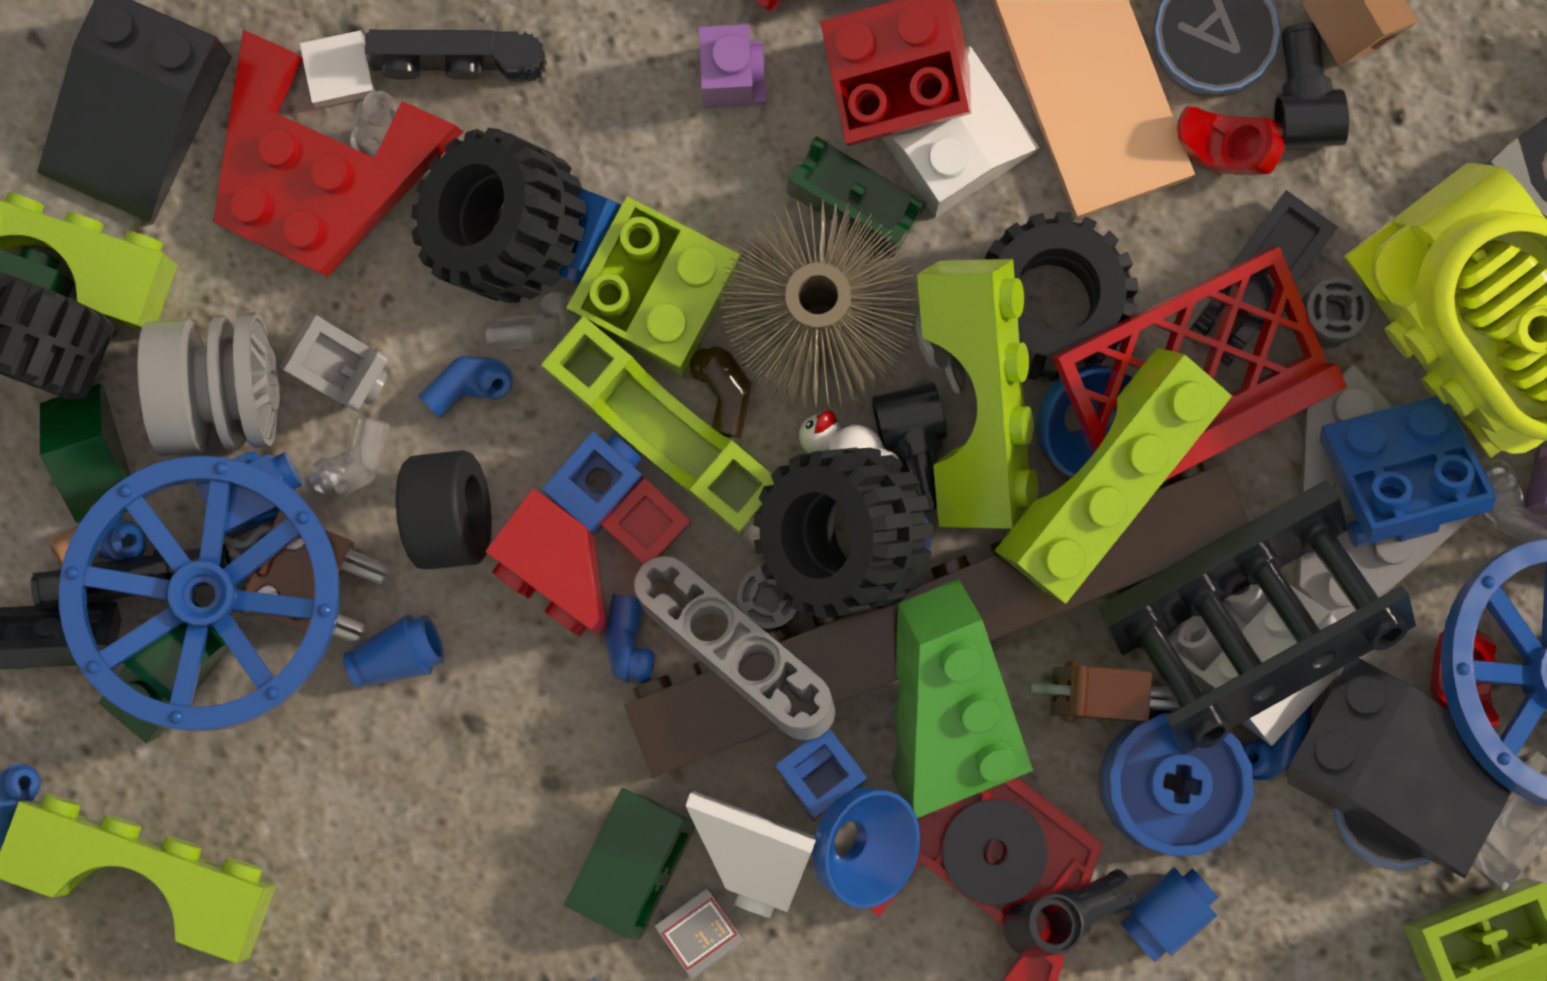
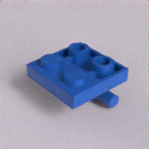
[1319,396,1497,547]

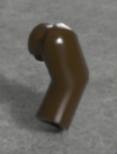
[690,346,751,438]

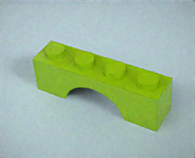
[0,192,178,331]
[917,259,1039,529]
[541,316,774,538]
[994,348,1232,604]
[0,793,276,964]

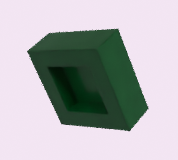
[0,246,75,298]

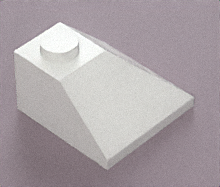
[881,46,1039,218]
[685,791,816,918]

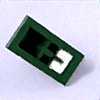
[40,384,131,523]

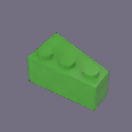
[892,579,1033,818]

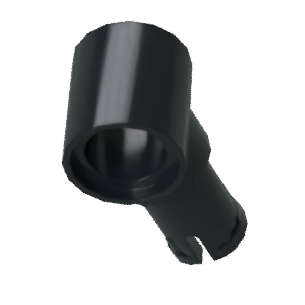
[1274,23,1349,150]
[871,382,947,512]
[1003,869,1137,958]

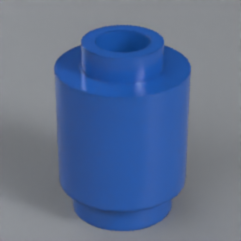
[1120,867,1219,962]

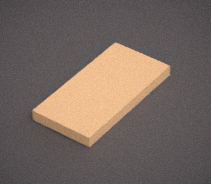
[992,0,1195,221]

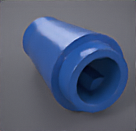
[343,614,444,688]

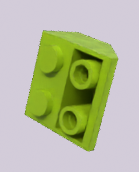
[566,196,741,378]
[1403,878,1547,981]

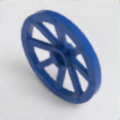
[59,456,340,732]
[1441,539,1547,807]

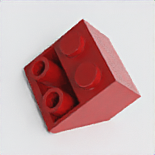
[820,0,972,146]
[485,488,608,637]

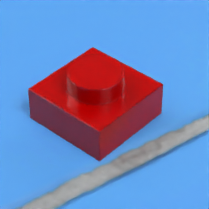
[601,477,692,565]

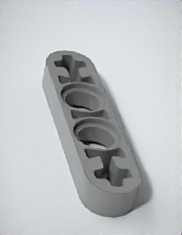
[634,556,836,740]

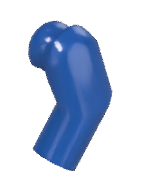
[418,356,513,418]
[605,594,655,684]
[1243,703,1313,780]
[0,763,41,851]

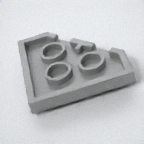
[1295,365,1472,621]

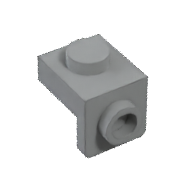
[278,313,389,412]

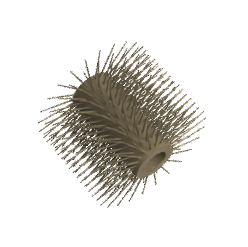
[720,199,917,414]

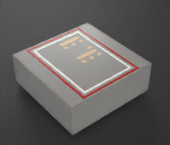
[655,887,745,980]

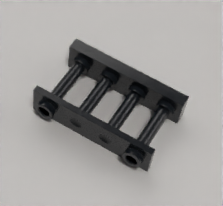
[1098,480,1416,755]

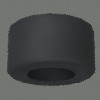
[395,450,492,570]

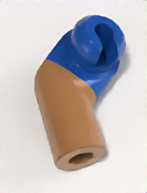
[48,518,147,568]

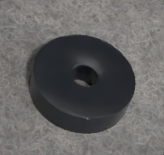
[941,799,1047,905]

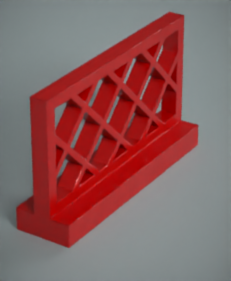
[1052,246,1347,480]

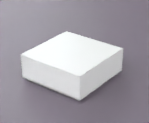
[300,30,377,108]

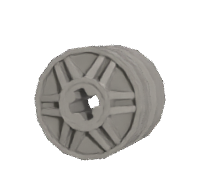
[137,312,280,456]

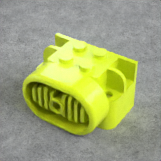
[1343,163,1547,458]

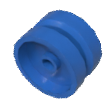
[1098,713,1254,857]

